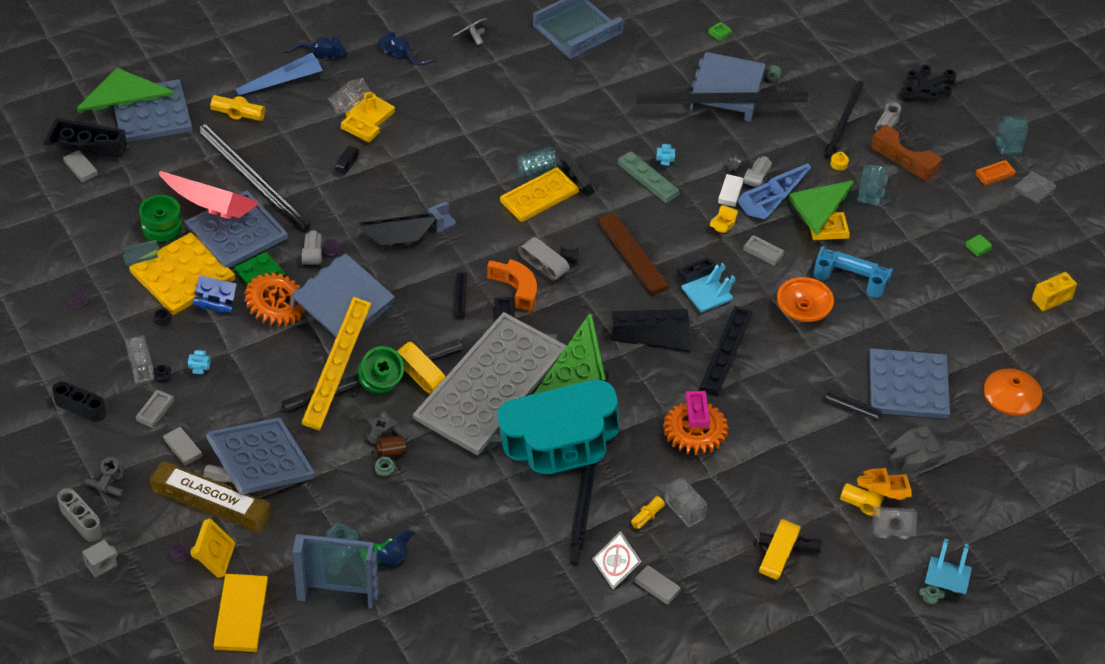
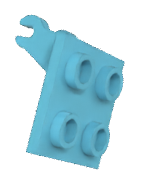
[681,263,736,313]
[925,539,972,594]

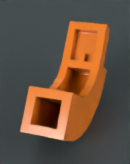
[487,259,537,312]

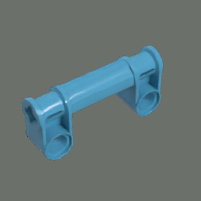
[814,246,893,298]

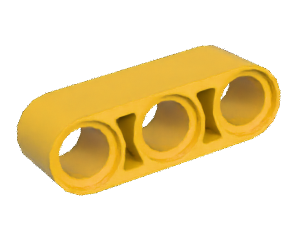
[396,342,446,394]
[759,519,801,581]

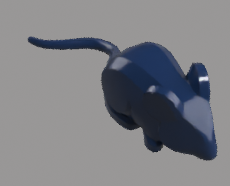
[378,31,437,65]
[283,37,347,60]

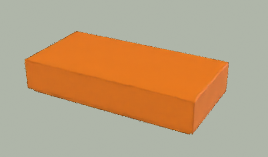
[975,160,1016,186]

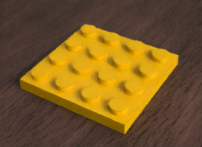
[129,232,235,315]

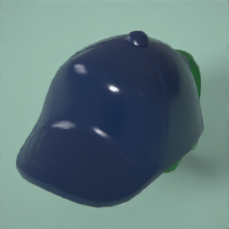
[360,530,415,566]

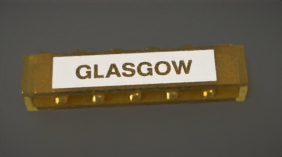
[150,461,272,534]

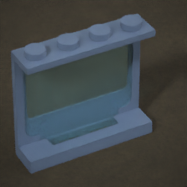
[533,0,624,59]
[292,534,379,609]

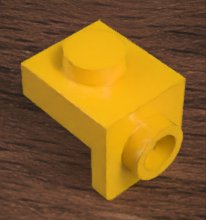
[710,205,738,233]

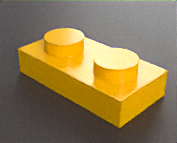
[341,113,380,143]

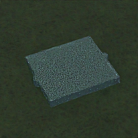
[123,240,159,266]

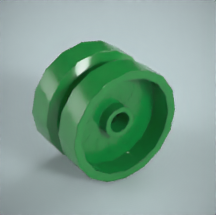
[139,195,182,242]
[357,346,404,395]

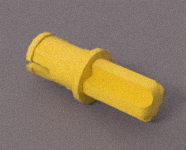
[631,496,665,529]

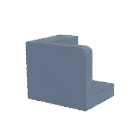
[428,201,456,233]

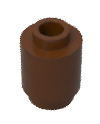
[376,436,406,457]

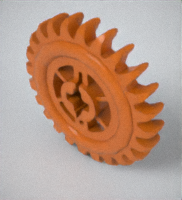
[244,273,305,327]
[663,402,729,455]

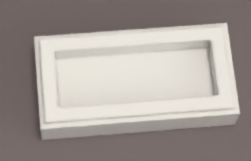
[718,174,744,207]

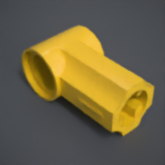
[840,483,884,516]

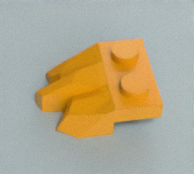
[857,468,912,500]

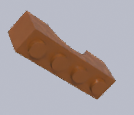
[871,124,943,182]

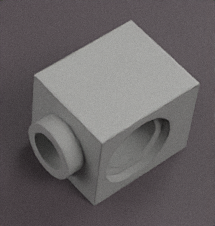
[82,539,118,578]

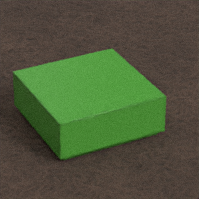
[708,22,732,42]
[966,234,992,257]

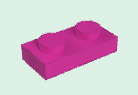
[685,391,710,428]

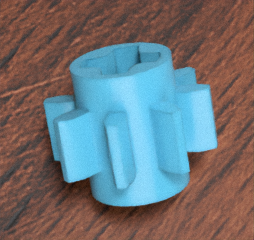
[656,144,675,165]
[188,350,211,374]

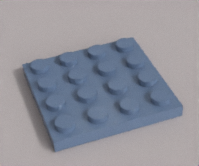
[113,79,193,143]
[185,190,288,268]
[869,348,950,419]
[206,417,315,495]

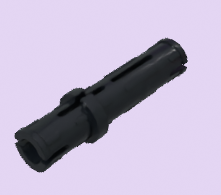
[759,532,822,553]

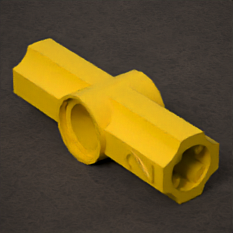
[210,95,266,121]

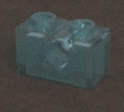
[996,116,1028,154]

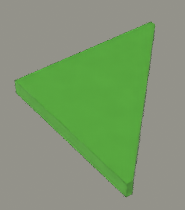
[77,68,173,113]
[788,180,854,235]
[534,314,606,394]

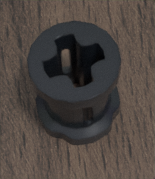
[559,247,579,264]

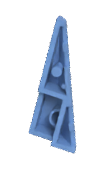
[235,52,323,95]
[737,163,811,219]

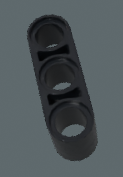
[52,381,106,422]

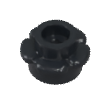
[153,308,172,326]
[152,365,172,383]

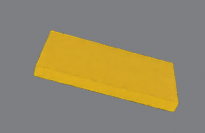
[500,167,579,222]
[213,574,268,652]

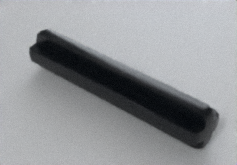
[455,272,467,319]
[825,390,882,421]

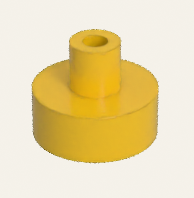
[830,152,849,170]

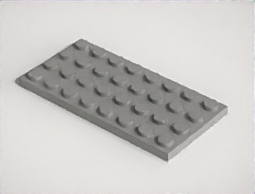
[413,312,566,455]

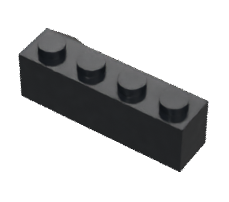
[43,118,127,157]
[610,309,690,353]

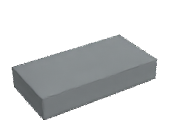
[63,150,98,182]
[743,235,785,266]
[136,390,174,428]
[163,427,202,466]
[635,565,681,605]

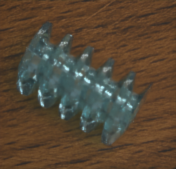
[517,146,557,176]

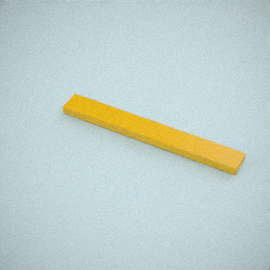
[301,297,371,431]

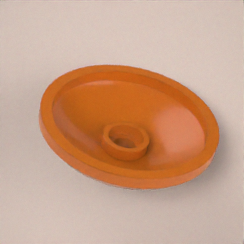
[777,277,834,322]
[984,368,1042,416]

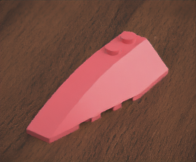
[159,171,259,220]

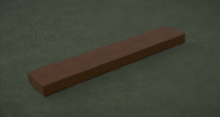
[598,212,669,295]

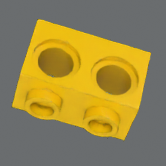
[1032,272,1077,312]

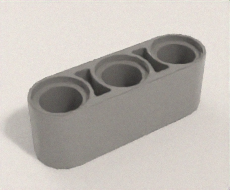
[518,237,570,281]
[57,488,102,542]

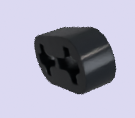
[335,145,359,175]

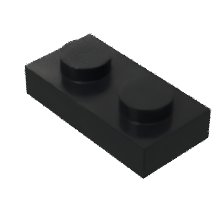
[676,257,718,283]

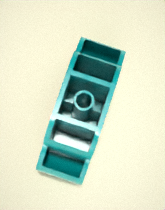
[497,380,620,474]

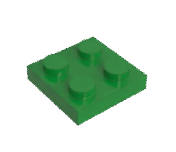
[234,252,286,286]

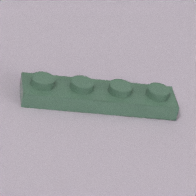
[617,151,680,203]

